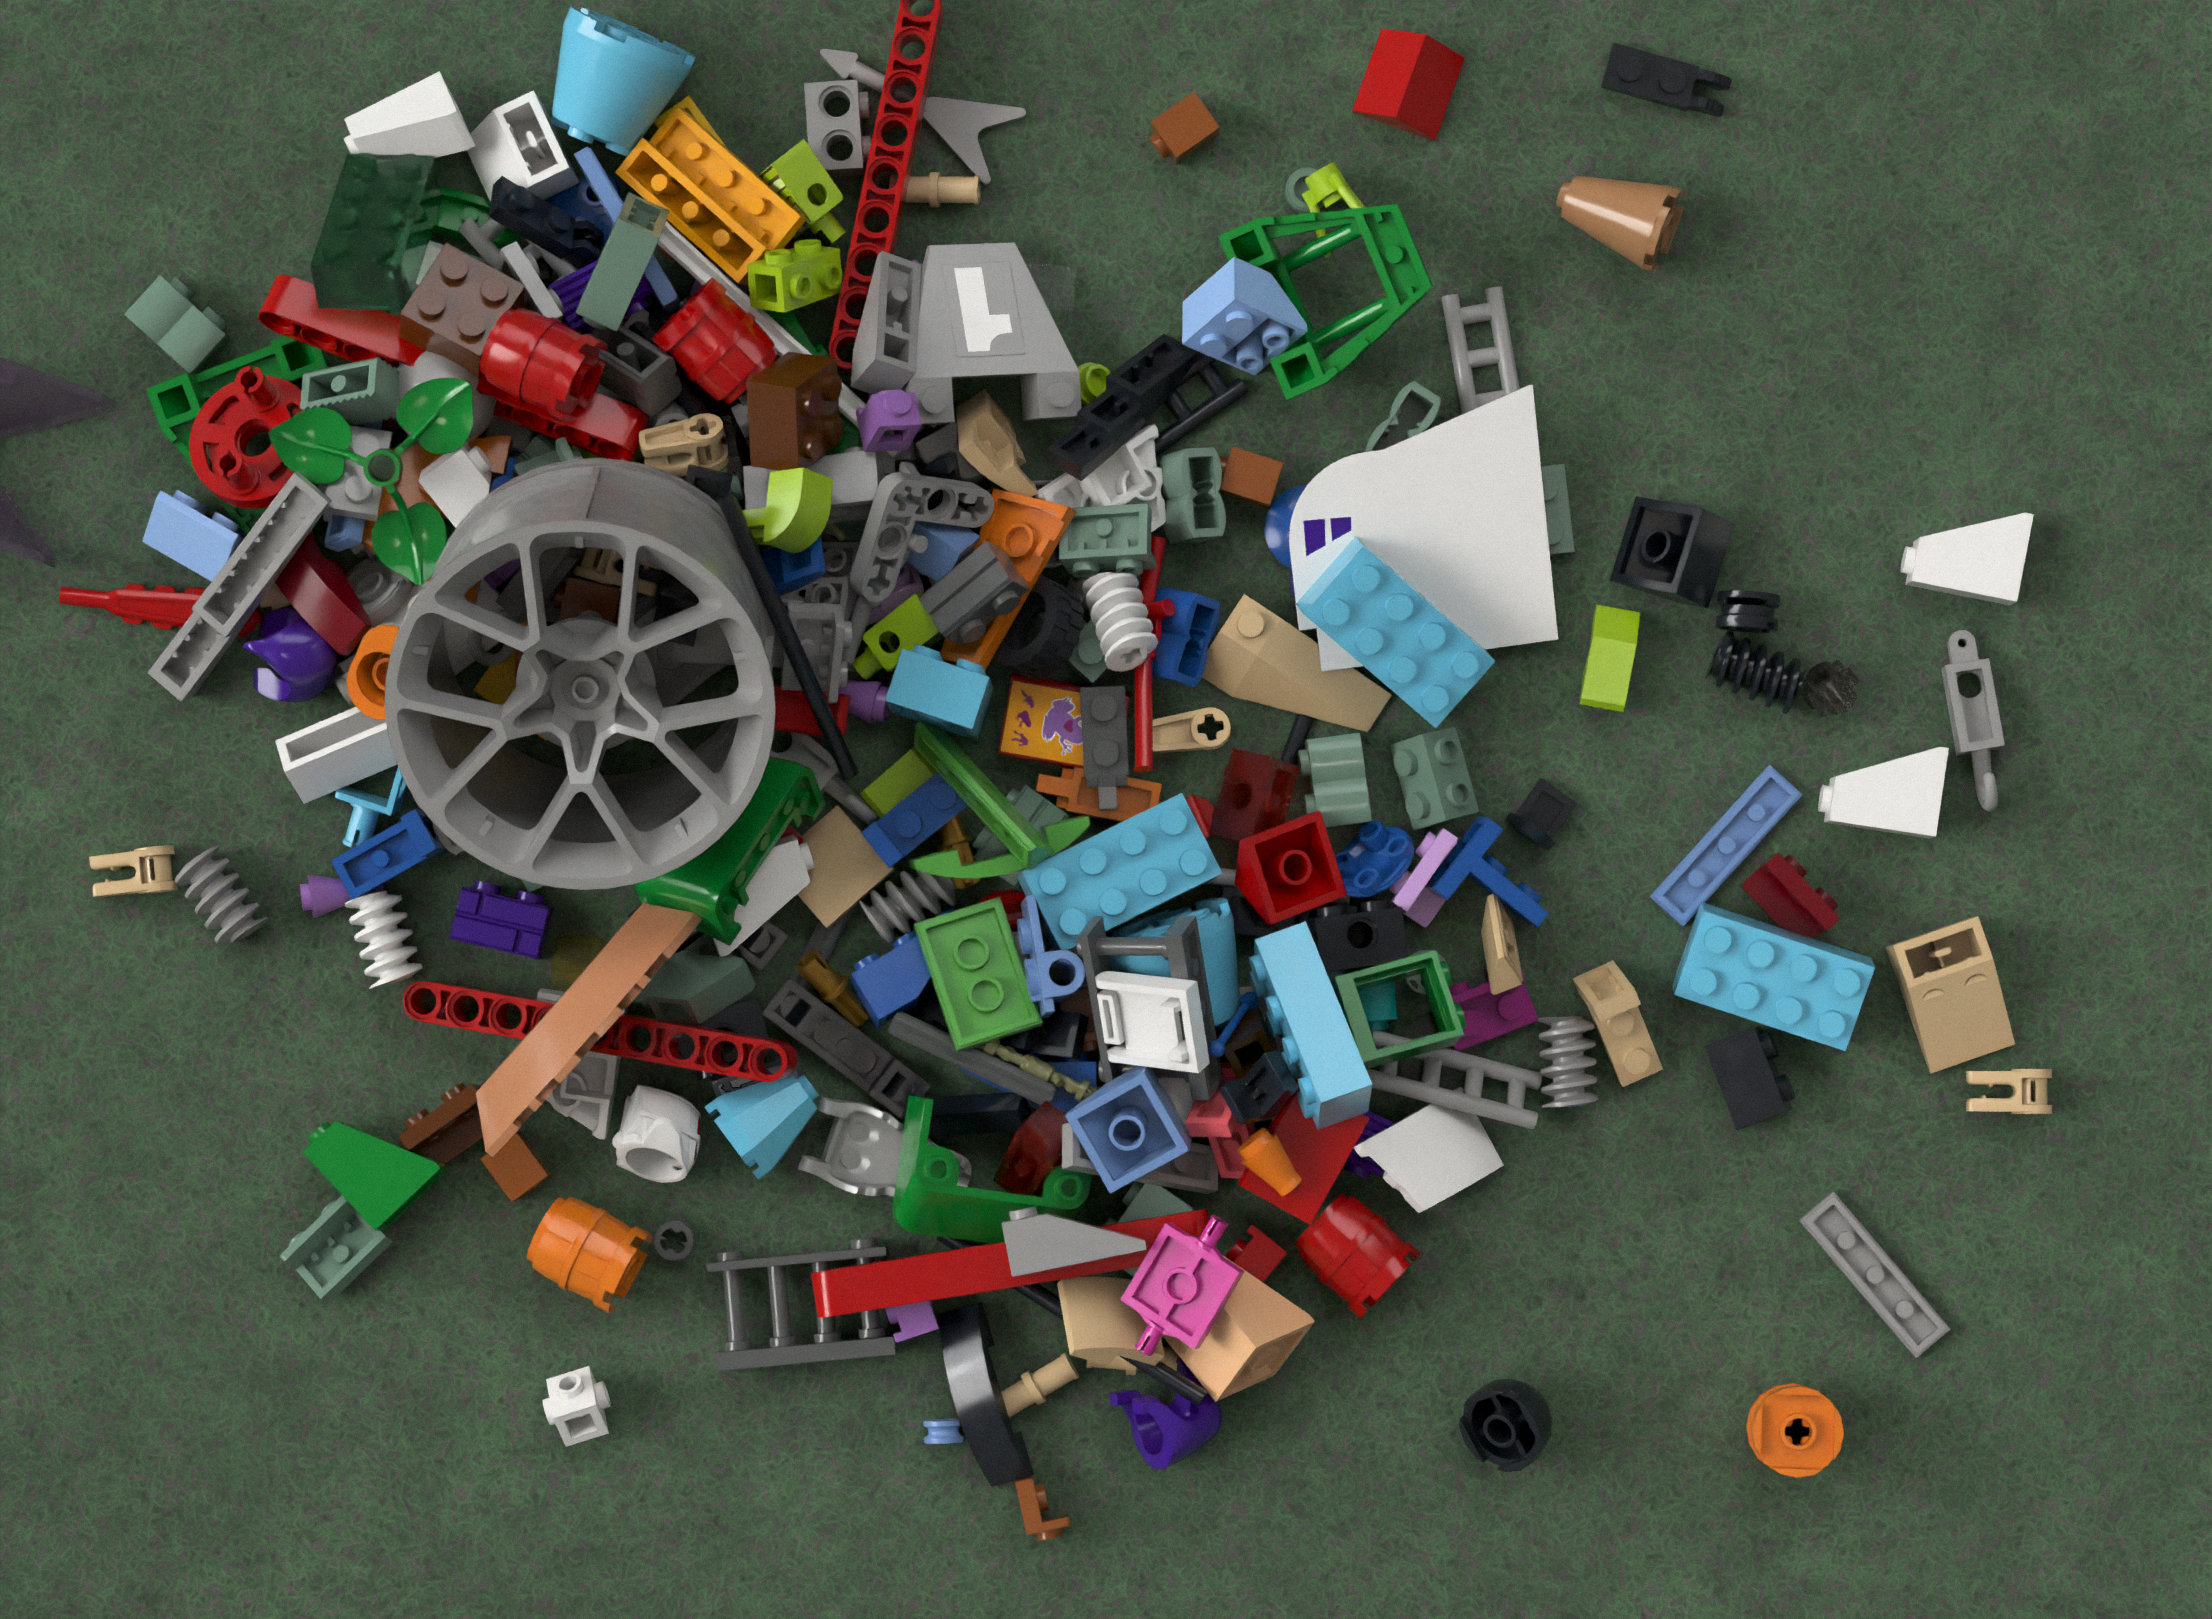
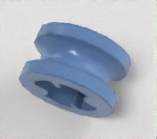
[923,1418,964,1444]

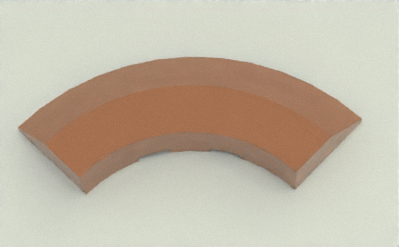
[476,903,702,1158]

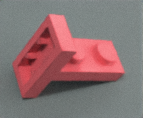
[1185,1062,1256,1178]

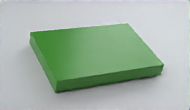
[914,897,1043,1053]

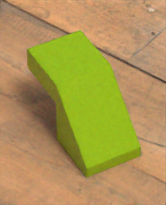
[1580,604,1640,712]
[860,747,937,818]

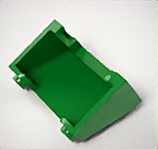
[635,756,825,946]

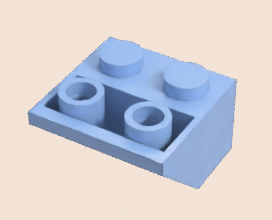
[1182,257,1307,375]
[142,490,245,581]

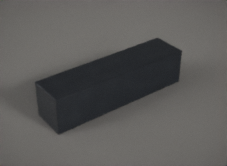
[928,1092,1031,1137]

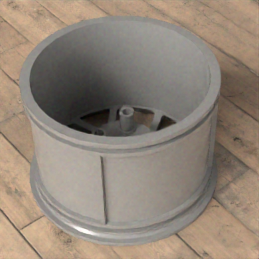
[385,458,777,890]

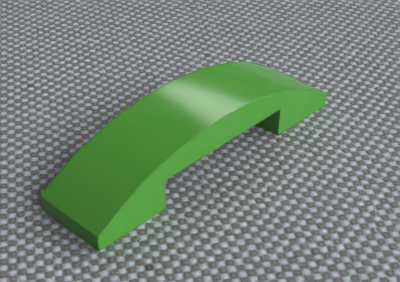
[910,815,1090,879]

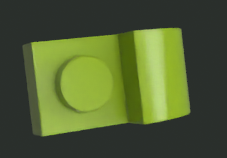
[742,467,834,554]

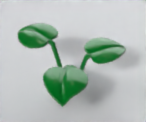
[269,378,474,585]

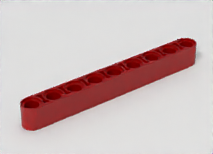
[829,0,944,376]
[257,275,649,462]
[403,981,798,1082]
[811,1209,1209,1318]

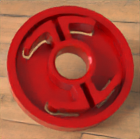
[189,366,303,509]

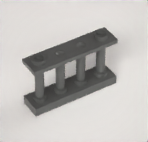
[1077,916,1224,1100]
[706,1238,897,1371]

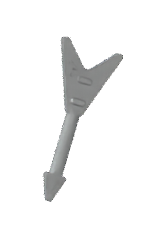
[820,49,1026,186]

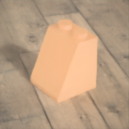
[1163,1256,1315,1402]

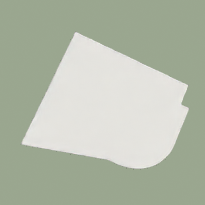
[1289,385,1558,672]

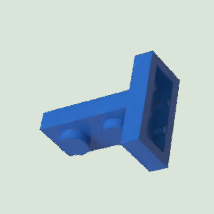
[861,772,968,868]
[331,809,450,899]
[1425,816,1548,927]

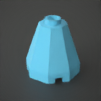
[704,1074,819,1181]

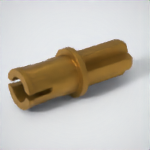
[937,814,980,889]
[795,949,870,1027]

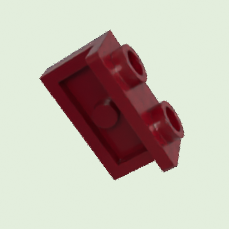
[1741,853,1841,939]

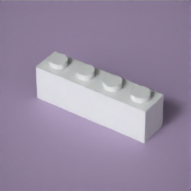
[275,707,397,804]

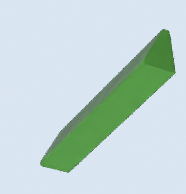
[914,721,1054,870]

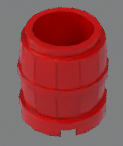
[651,277,778,404]
[480,308,608,424]
[1294,1192,1421,1319]

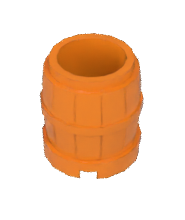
[526,1196,653,1314]
[1746,1383,1844,1478]

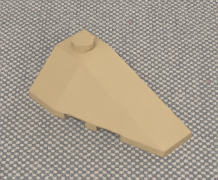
[1202,594,1392,732]

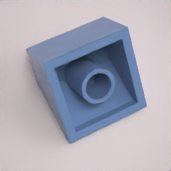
[1065,1066,1192,1193]

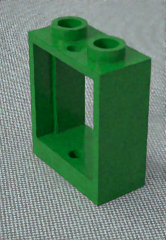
[1331,950,1466,1069]

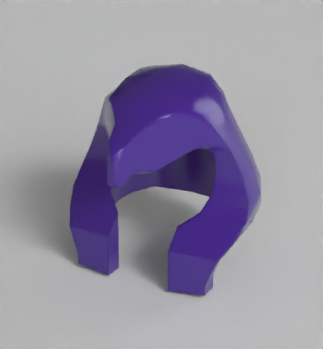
[243,608,339,702]
[1110,1358,1222,1469]

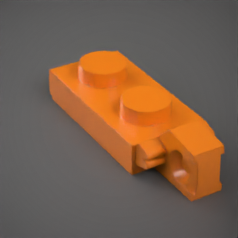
[1035,767,1162,822]

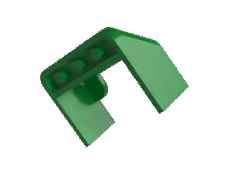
[892,1095,1092,1243]

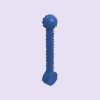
[1208,992,1259,1058]

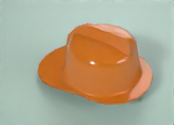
[346,625,400,720]

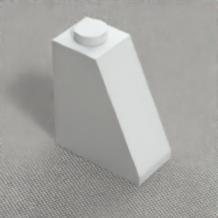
[344,71,476,174]
[1900,513,2034,605]
[1818,747,1949,839]
[713,834,815,957]

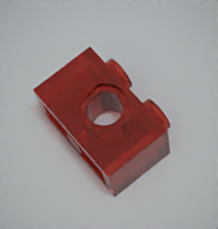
[1209,748,1300,844]
[993,1100,1069,1197]

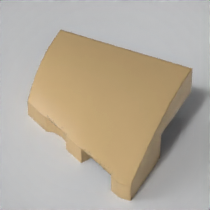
[956,389,1037,497]

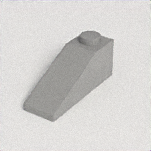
[851,251,921,394]
[1001,1206,1147,1277]

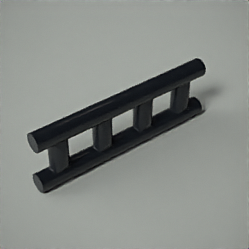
[1139,352,1249,457]

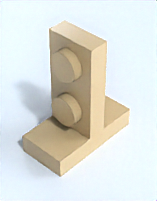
[1572,960,1663,1087]

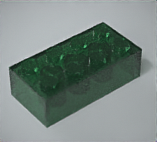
[310,153,442,310]

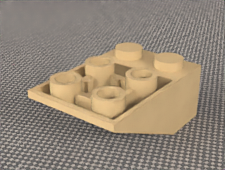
[1885,916,2015,1074]

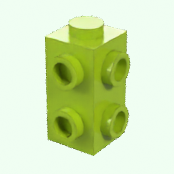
[747,239,842,313]

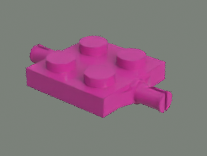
[1120,1215,1245,1356]

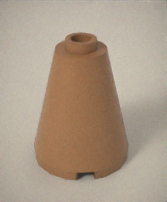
[1556,175,1686,274]

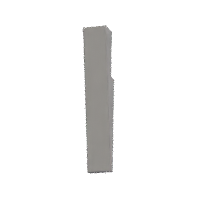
[148,471,332,702]

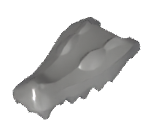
[798,1096,971,1197]

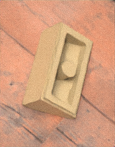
[1481,894,1523,995]

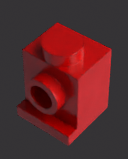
[1225,1224,1287,1282]

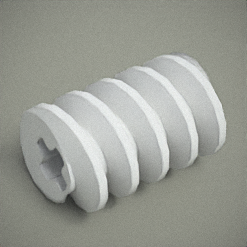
[1082,572,1158,672]
[344,891,423,989]

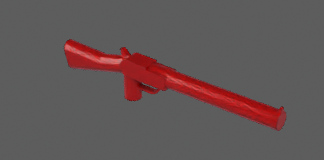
[1133,536,1175,772]

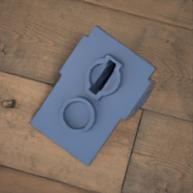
[1017,895,1085,1019]

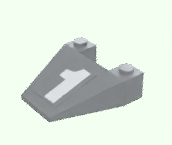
[901,242,1082,426]

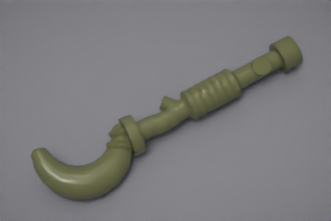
[983,1040,1101,1102]

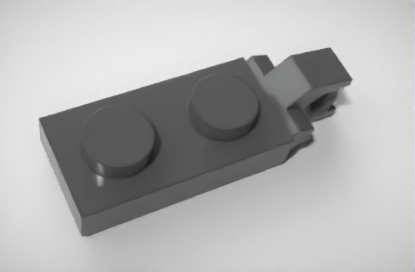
[1080,685,1129,811]

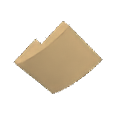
[797,805,895,929]
[1057,1276,1165,1366]

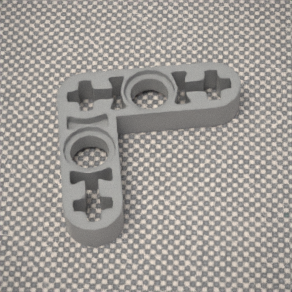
[850,472,994,602]

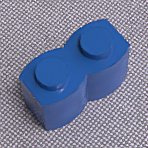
[1152,587,1220,687]

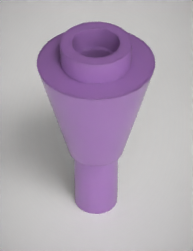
[299,874,384,918]

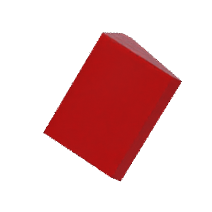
[1352,28,1465,141]
[1234,810,1347,925]

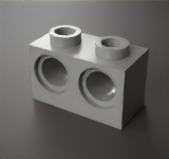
[804,79,871,177]

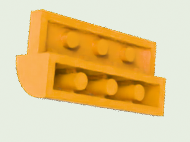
[615,106,807,285]

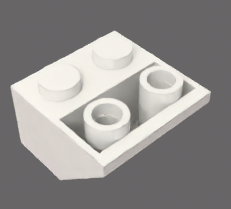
[467,90,580,202]

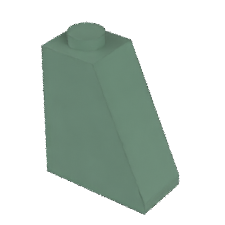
[575,192,669,332]

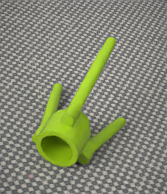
[1302,162,1365,258]

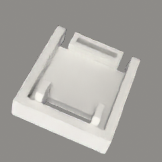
[1095,971,1210,1073]

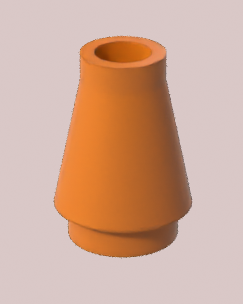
[1237,1128,1302,1196]

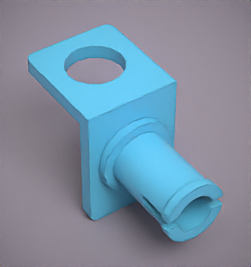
[335,767,407,847]

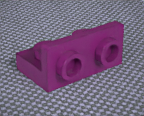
[1449,969,1538,1051]

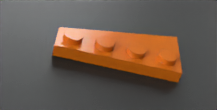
[940,488,1077,670]

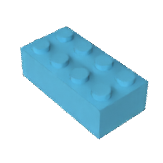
[1296,537,1495,728]
[885,644,994,741]
[1017,793,1222,951]
[1672,902,1875,1051]
[1248,921,1372,1130]

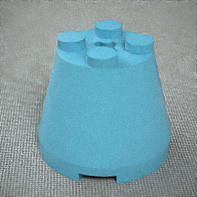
[550,6,695,156]
[1110,898,1241,1029]

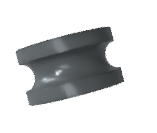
[654,1220,695,1261]

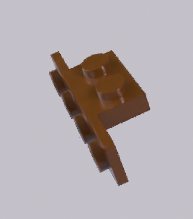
[398,1082,485,1165]

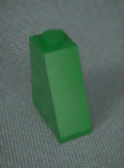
[303,1121,450,1231]

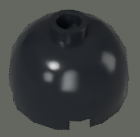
[1459,1379,1552,1472]

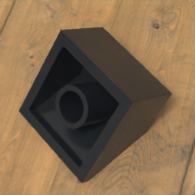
[1610,496,1735,609]

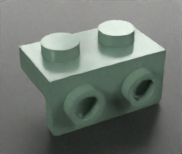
[1390,727,1478,831]
[280,1195,393,1304]

